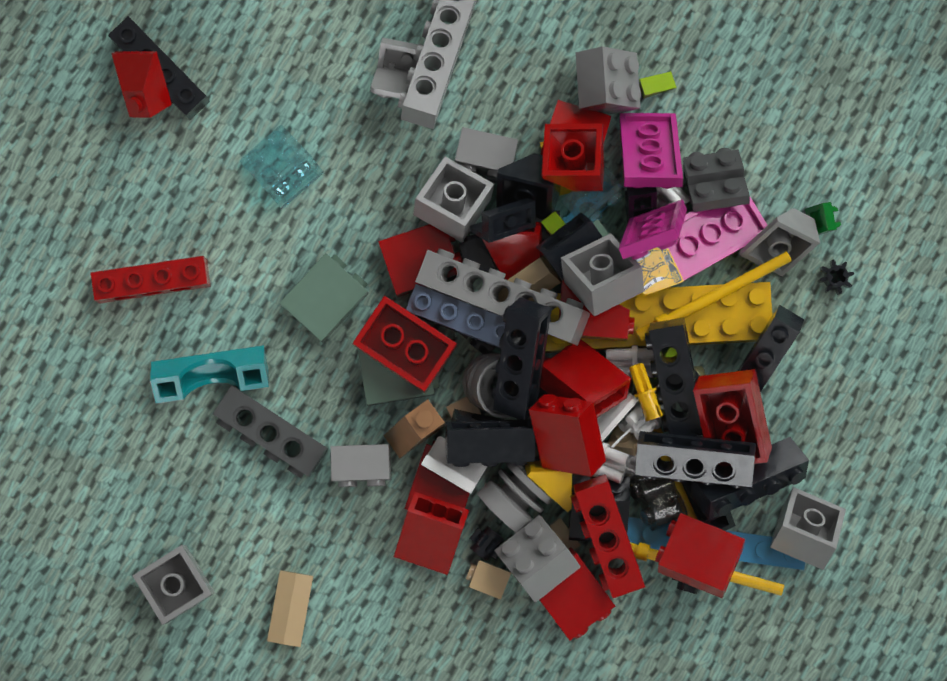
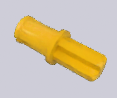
[629,363,663,421]

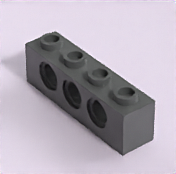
[213,385,328,478]

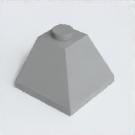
[739,208,820,276]

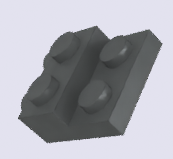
[683,148,750,212]

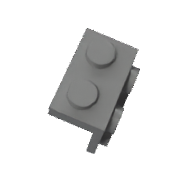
[370,38,434,99]

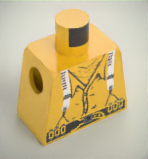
[634,247,684,297]

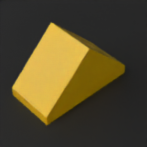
[525,460,572,512]

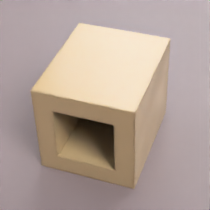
[466,560,511,600]

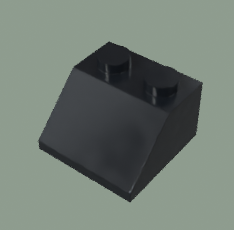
[496,153,561,219]
[569,474,630,542]

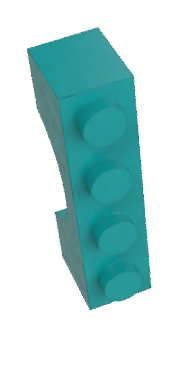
[150,345,269,404]

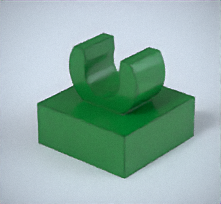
[805,202,841,235]

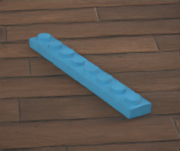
[627,517,805,570]

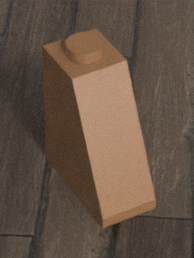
[383,399,445,458]

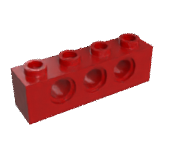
[90,256,211,304]
[570,474,645,598]

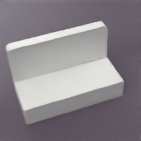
[421,436,487,494]

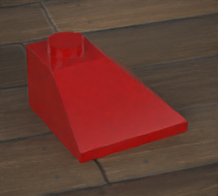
[111,51,172,118]
[542,124,604,191]

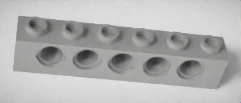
[398,0,477,129]
[415,248,590,346]

